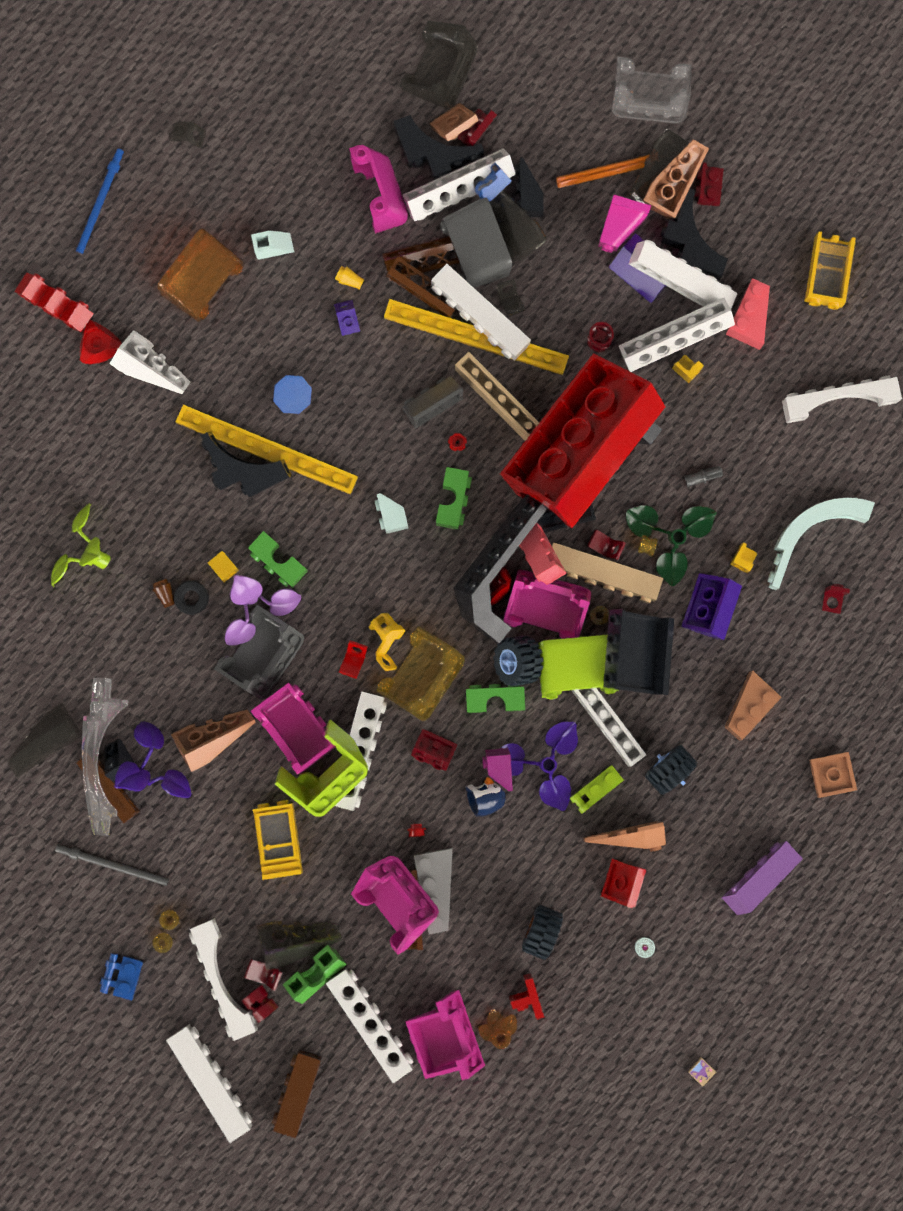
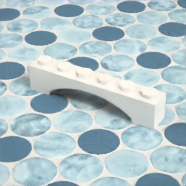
[782,376,902,423]
[189,918,258,1041]

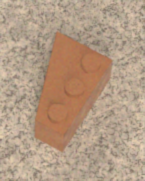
[725,671,782,740]

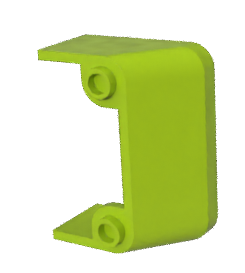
[275,720,368,817]

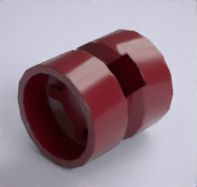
[587,321,614,352]
[242,985,278,1023]

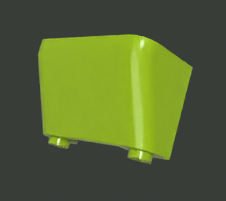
[538,635,619,699]

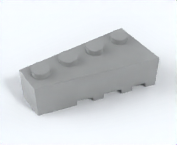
[414,847,453,934]

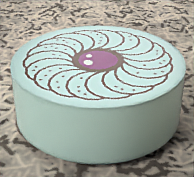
[635,937,655,958]

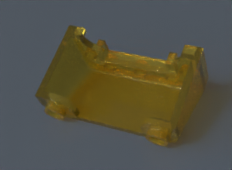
[376,626,465,721]

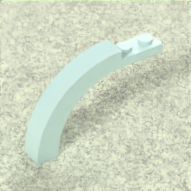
[767,498,875,590]

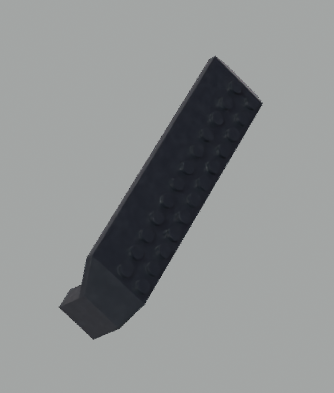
[453,422,662,643]

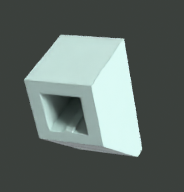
[251,231,294,260]
[374,493,408,534]

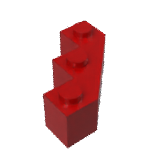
[14,273,93,332]

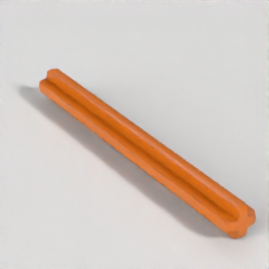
[556,152,665,188]

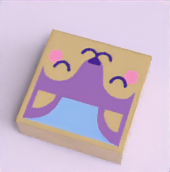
[688,1057,716,1086]

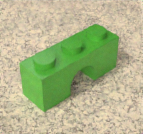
[436,467,472,530]
[248,531,308,588]
[466,684,525,713]
[283,945,347,1004]

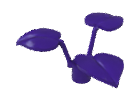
[115,721,191,798]
[501,722,578,811]

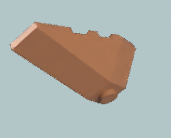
[643,139,709,218]
[171,710,256,772]
[583,821,666,851]

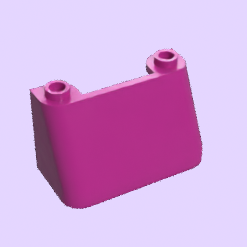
[349,145,408,233]
[503,570,591,639]
[351,856,439,955]

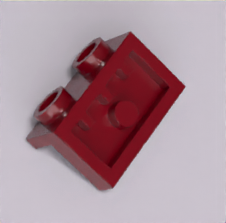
[457,108,497,146]
[694,162,724,206]
[411,729,458,771]

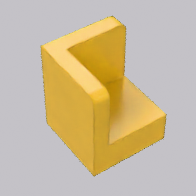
[672,355,704,383]
[730,542,757,573]
[208,551,239,582]

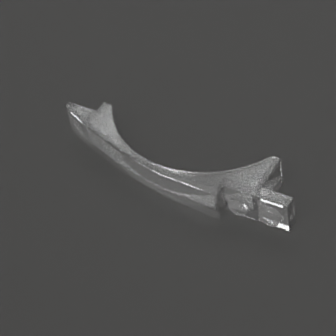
[82,678,128,836]

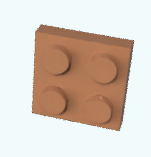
[430,103,479,141]
[809,752,857,798]

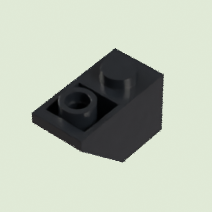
[104,738,134,783]

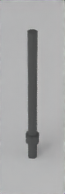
[55,844,169,886]

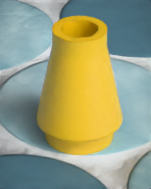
[335,266,364,289]

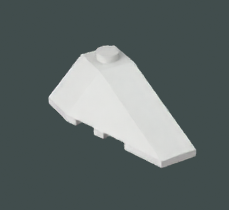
[110,330,190,394]

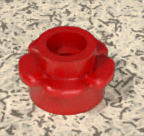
[448,433,467,451]
[407,824,426,837]

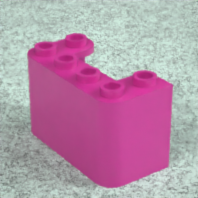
[251,683,336,774]

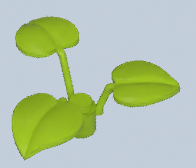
[51,503,110,587]

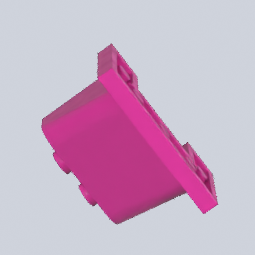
[598,195,651,253]
[406,990,485,1080]

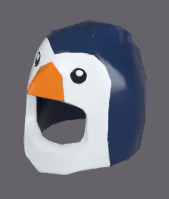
[465,777,506,817]

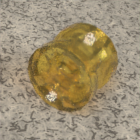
[638,535,658,557]

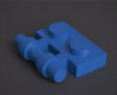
[100,953,143,1000]

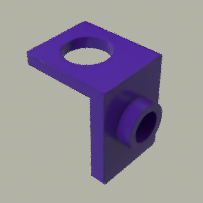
[334,300,360,336]

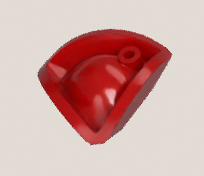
[79,320,122,364]
[489,566,512,606]

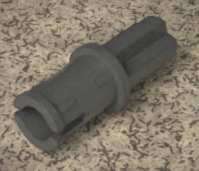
[684,466,723,488]

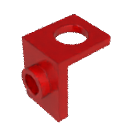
[339,640,368,679]

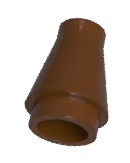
[152,578,175,608]

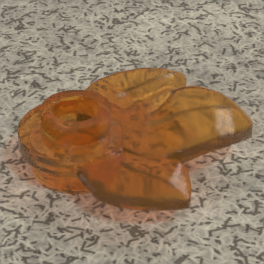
[479,1009,517,1049]

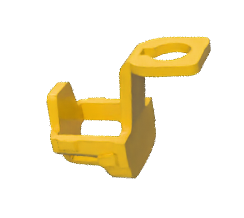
[369,613,405,671]

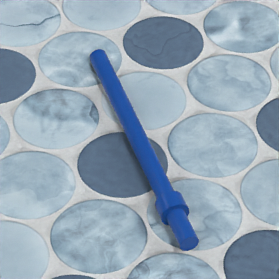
[76,149,124,254]

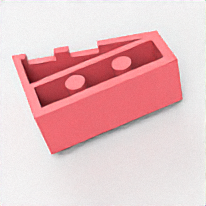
[726,278,770,350]
[519,523,566,585]

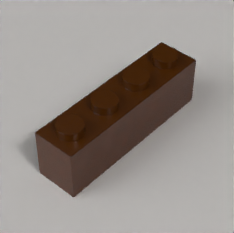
[271,1050,322,1138]

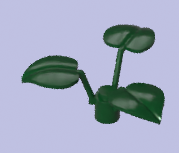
[626,505,717,586]

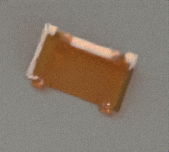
[158,228,243,322]

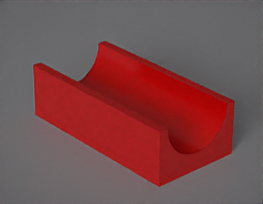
[500,353,666,528]

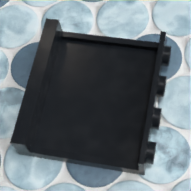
[603,609,674,695]

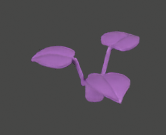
[225,575,301,645]

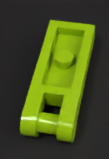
[570,765,624,814]

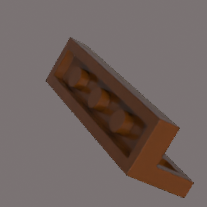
[382,236,460,281]
[385,256,455,317]
[76,751,140,823]

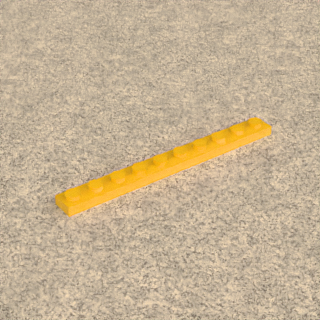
[384,299,569,375]
[176,405,358,495]

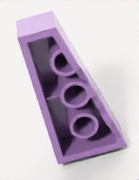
[721,841,803,915]

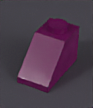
[482,748,513,791]

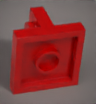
[601,859,646,908]
[509,973,544,1020]

